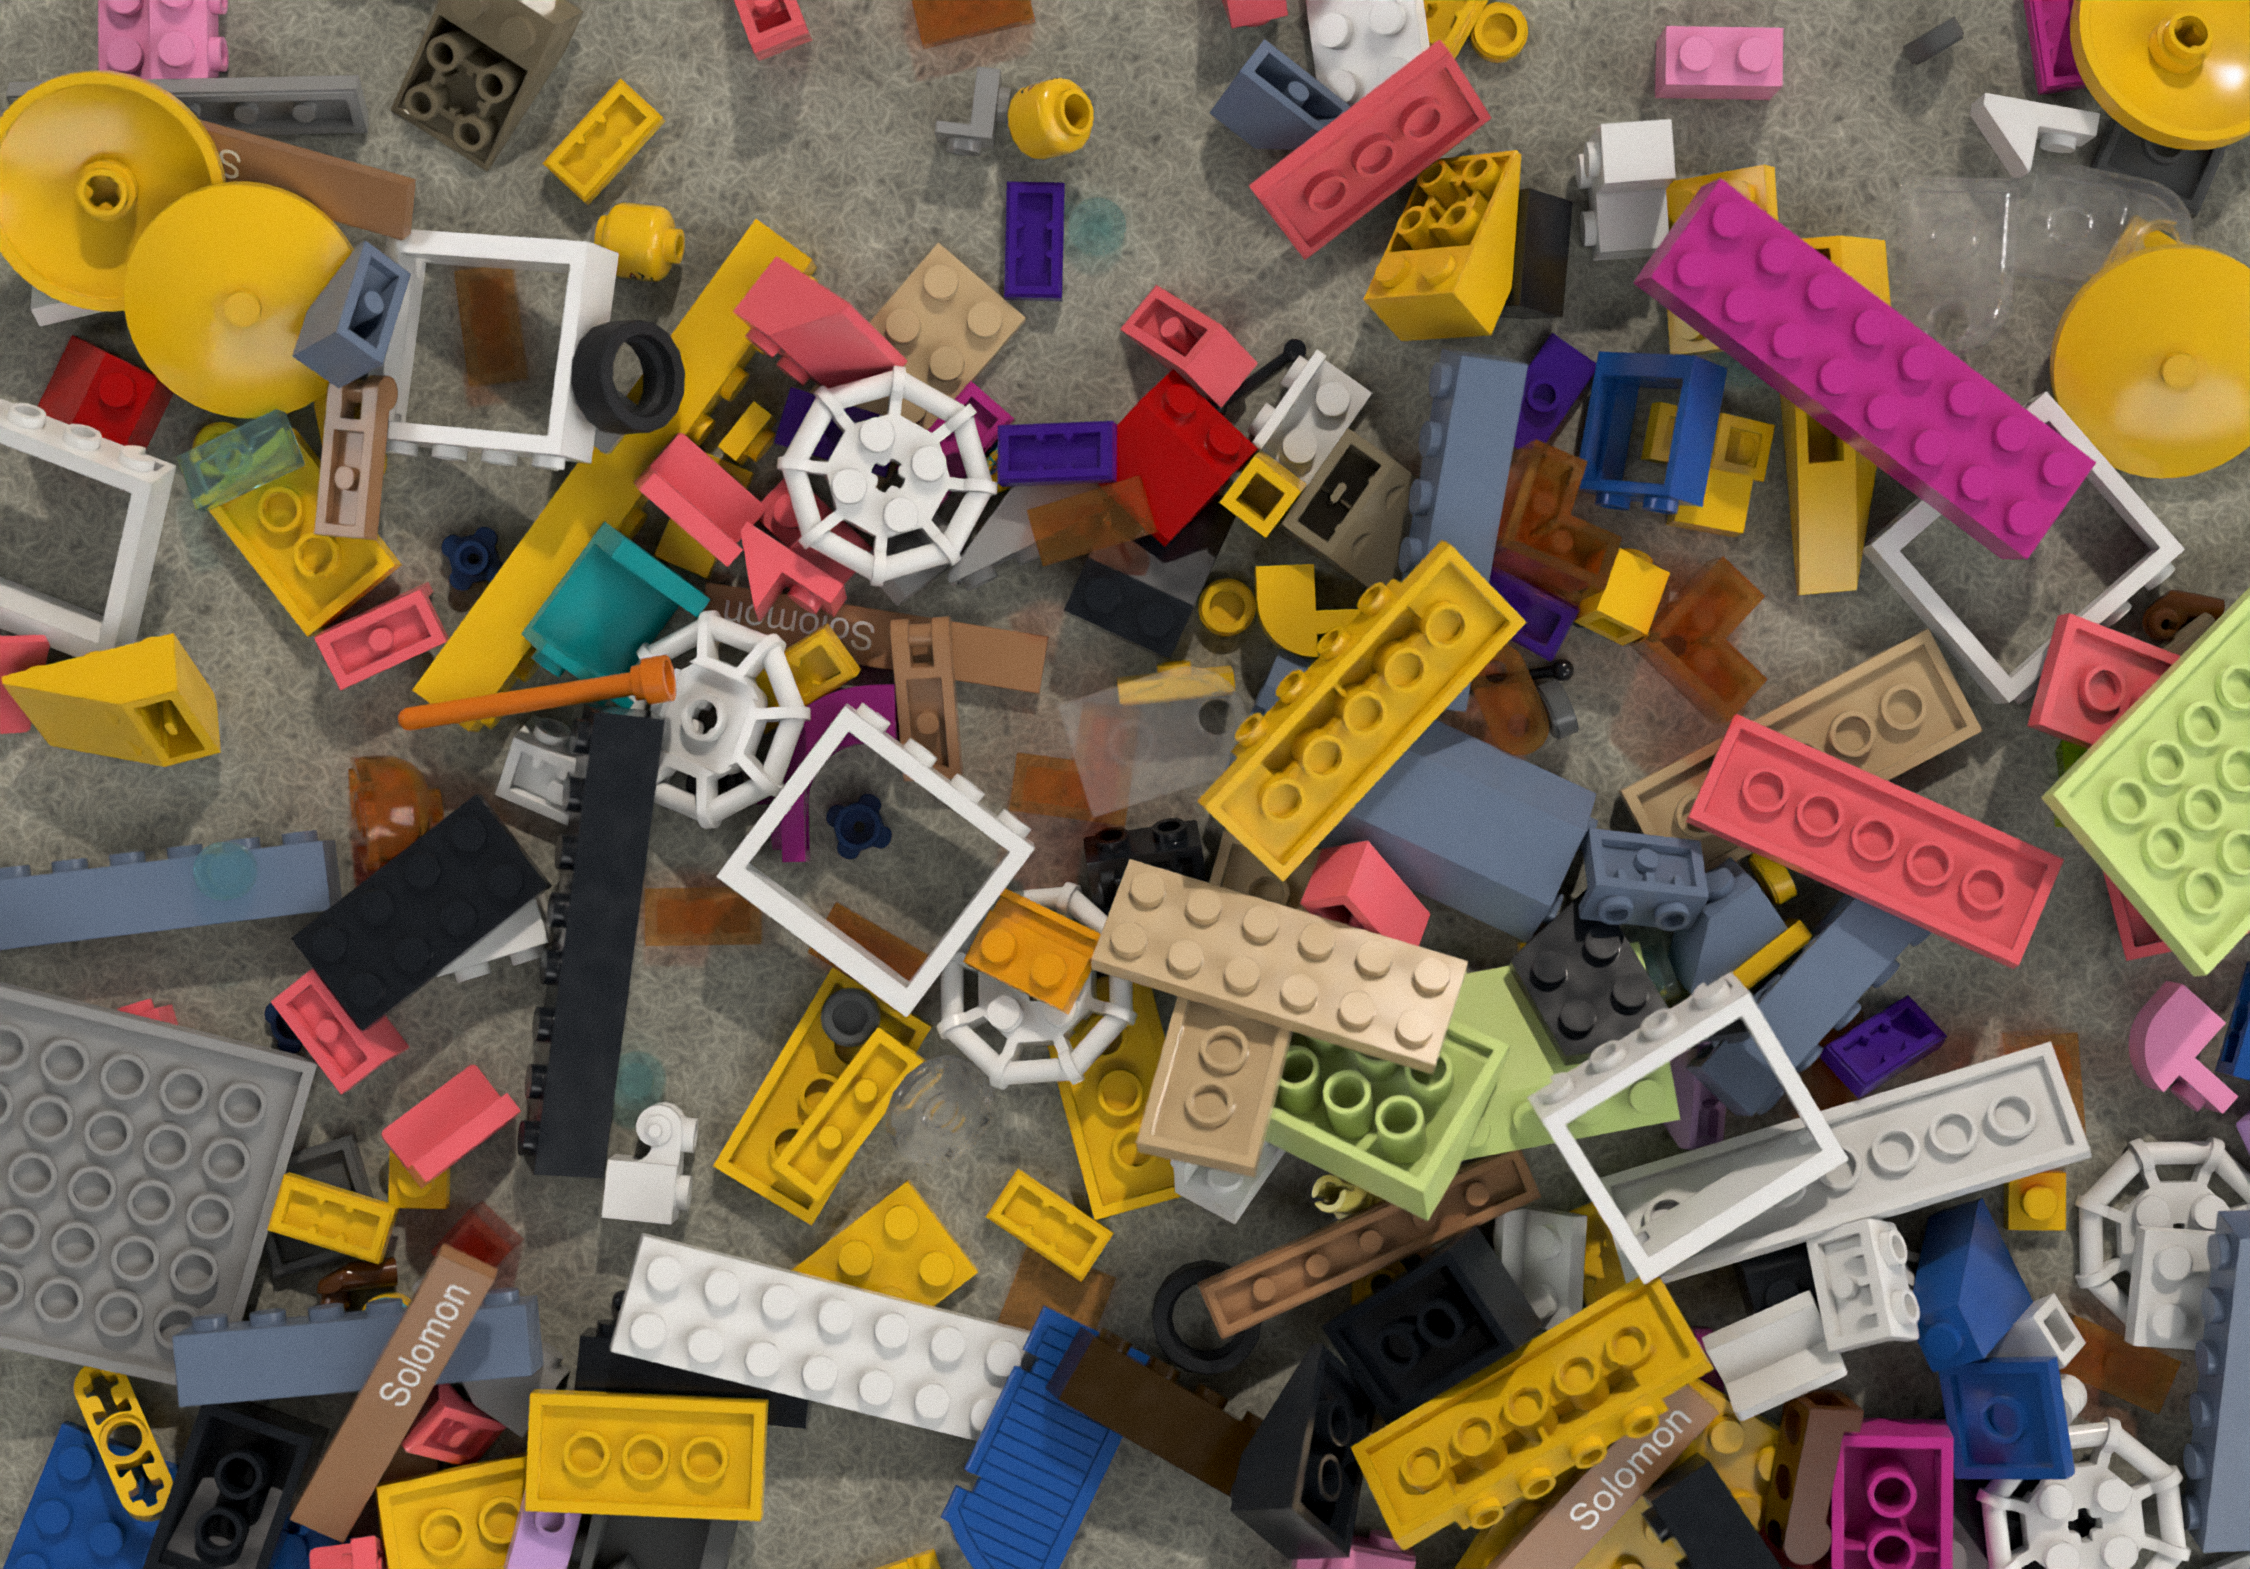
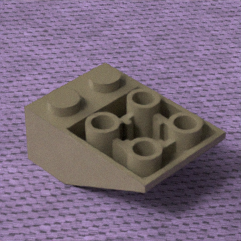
[391,0,584,172]
[1277,428,1418,591]

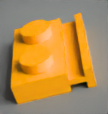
[963,888,1101,1015]

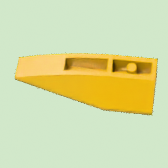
[1780,235,1891,596]

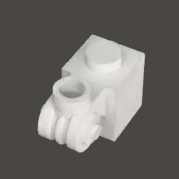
[602,1101,699,1225]
[1985,1293,2087,1426]

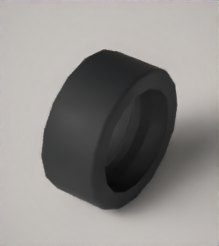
[571,319,685,435]
[1152,1260,1262,1375]

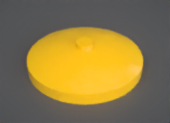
[2070,0,2250,150]
[0,70,226,312]
[123,181,354,419]
[2050,244,2250,479]

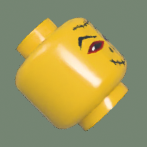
[1007,77,1094,160]
[594,202,685,282]

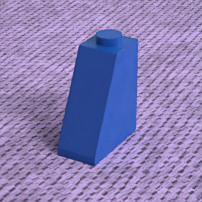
[1913,1198,2033,1372]

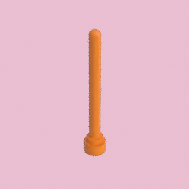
[398,655,676,731]

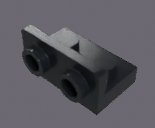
[1083,818,1207,916]

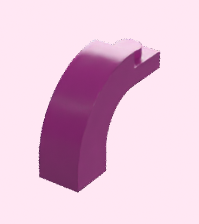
[757,684,899,863]

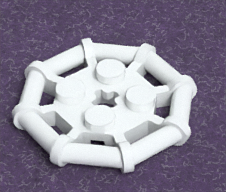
[777,365,998,587]
[629,610,811,829]
[936,882,1138,1090]
[2074,1136,2250,1326]
[1976,1417,2192,1569]

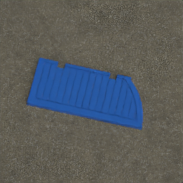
[940,1306,1150,1569]

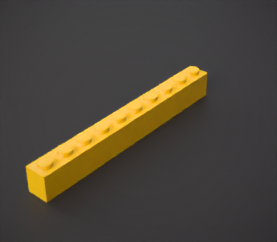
[412,219,818,732]

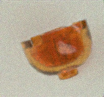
[348,755,444,873]

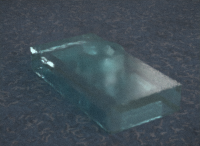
[176,409,306,512]

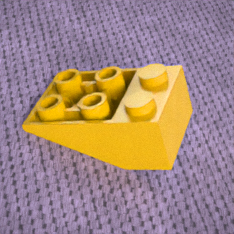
[1363,150,1522,341]
[2,633,221,767]

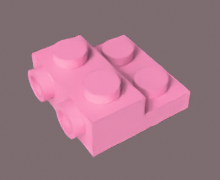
[98,0,229,79]

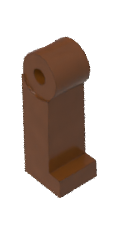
[1765,1389,1864,1565]

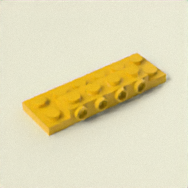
[1197,540,1526,882]
[1351,1276,1714,1551]

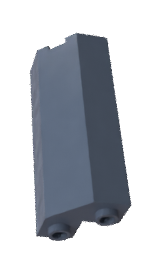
[1221,648,1598,942]

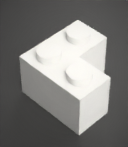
[1576,119,1676,261]

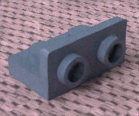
[1578,828,1709,931]

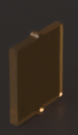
[997,1246,1116,1331]

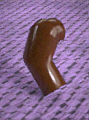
[2142,590,2225,640]
[316,1257,398,1311]

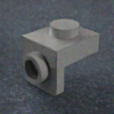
[935,66,1012,156]

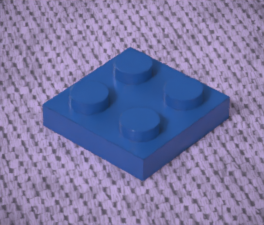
[1938,1356,2075,1480]

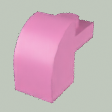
[2129,981,2239,1114]

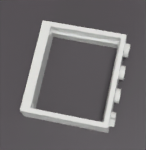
[368,230,619,471]
[1863,391,2185,705]
[0,398,176,657]
[716,702,1035,1018]
[1527,972,1849,1285]

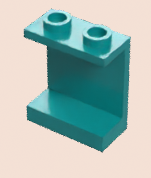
[521,522,711,708]

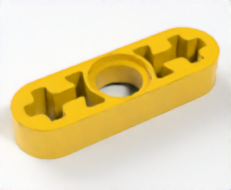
[74,1366,174,1522]

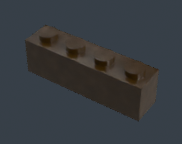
[1045,1327,1264,1497]

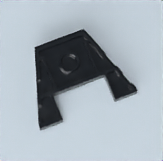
[1509,888,1750,1066]

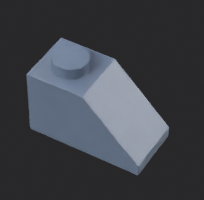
[1210,39,1351,150]
[292,241,411,388]
[1665,857,1788,995]

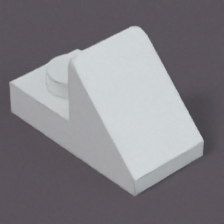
[1970,93,2100,182]

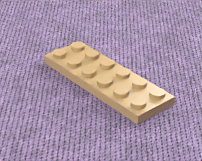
[1618,628,1983,874]
[1136,831,1321,1177]
[1091,859,1468,1075]

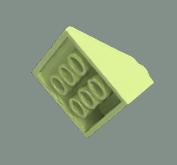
[1451,941,1681,1160]
[1265,1018,1510,1221]

